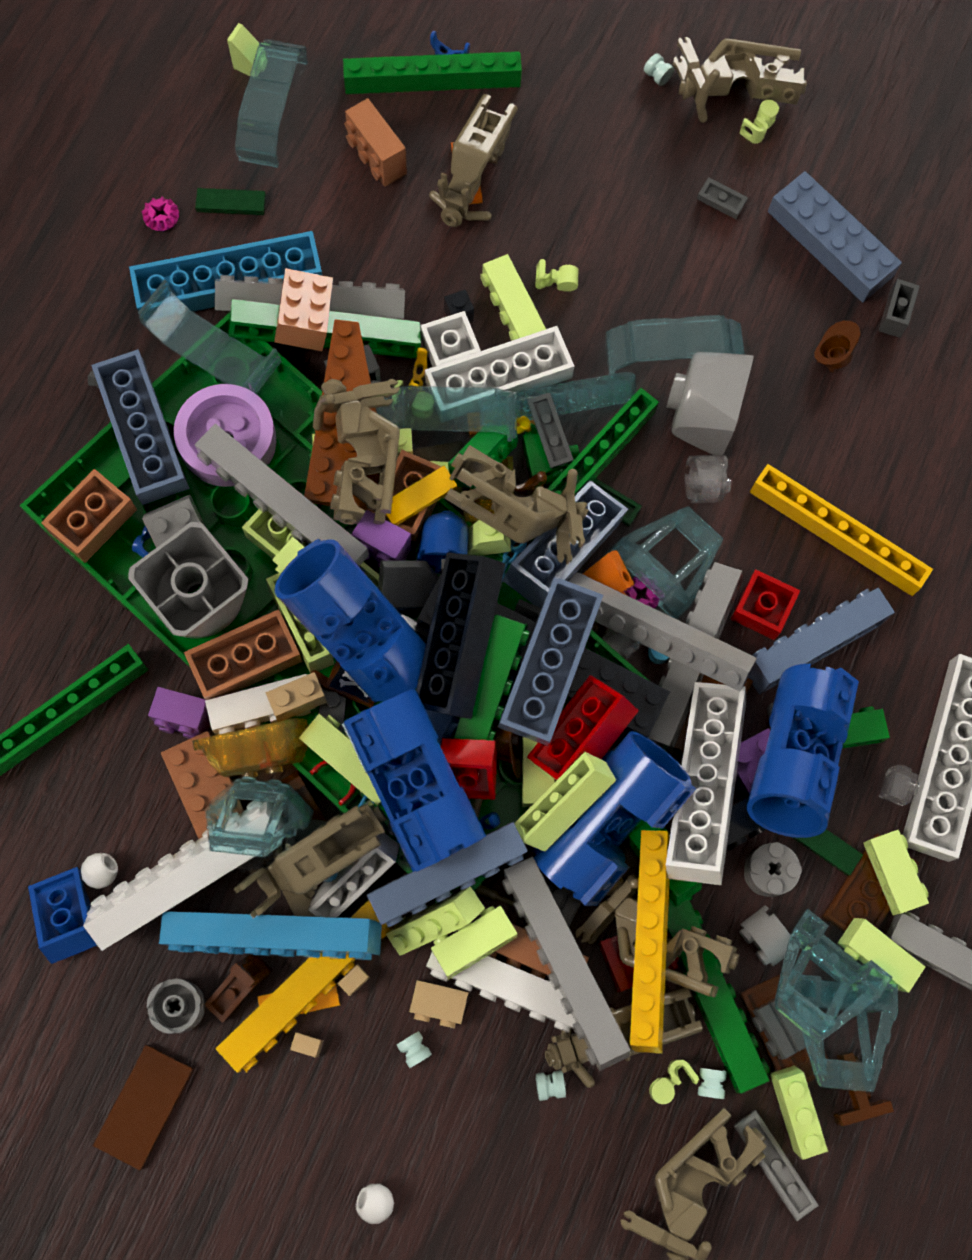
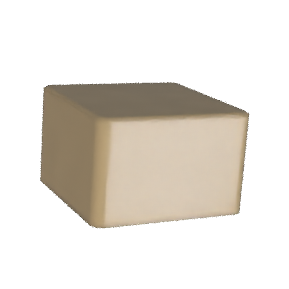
[338,964,370,996]
[290,1032,324,1057]

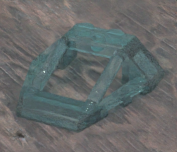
[605,506,723,619]
[205,777,314,857]
[774,909,892,1043]
[794,974,898,1092]

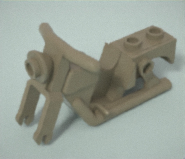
[673,37,807,123]
[429,94,518,227]
[313,379,400,525]
[444,445,589,565]
[234,800,387,918]
[576,875,739,997]
[545,987,703,1088]
[621,1108,767,1260]

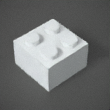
[420,311,481,367]

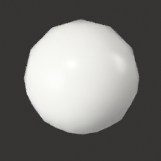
[81,853,118,889]
[356,1184,394,1224]

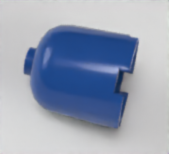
[417,511,469,574]

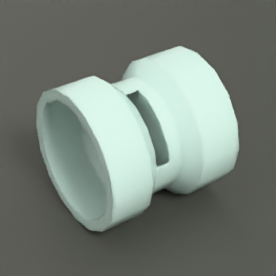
[644,53,675,86]
[397,1031,432,1068]
[698,1068,727,1099]
[536,1070,566,1101]

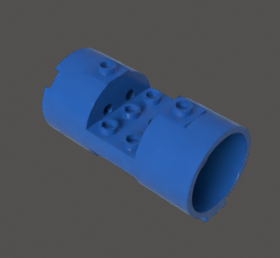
[275,538,426,703]
[747,664,859,838]
[342,689,486,872]
[532,731,696,906]

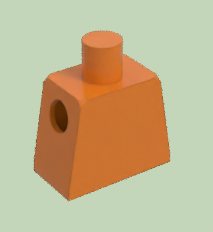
[583,550,634,595]

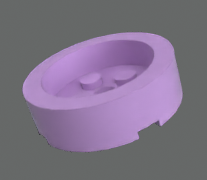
[174,384,277,487]

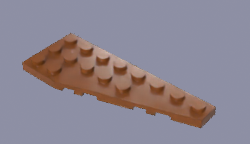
[304,319,379,511]

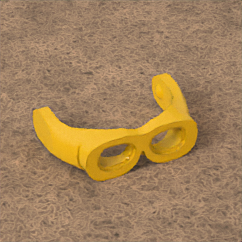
[408,348,428,394]

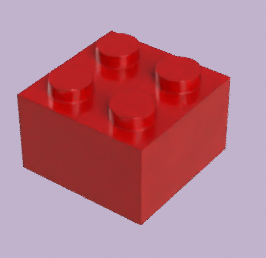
[730,569,800,640]

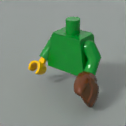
[514,416,580,495]

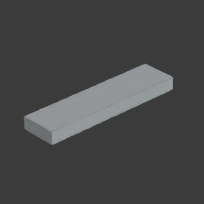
[733,1110,819,1221]

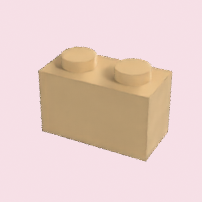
[265,672,327,723]
[410,980,468,1028]

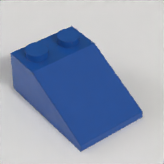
[28,867,97,964]

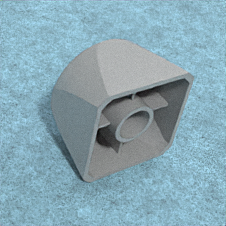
[666,352,754,458]
[128,522,248,639]

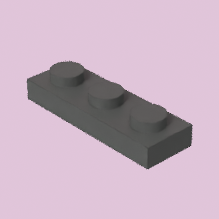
[527,392,573,469]

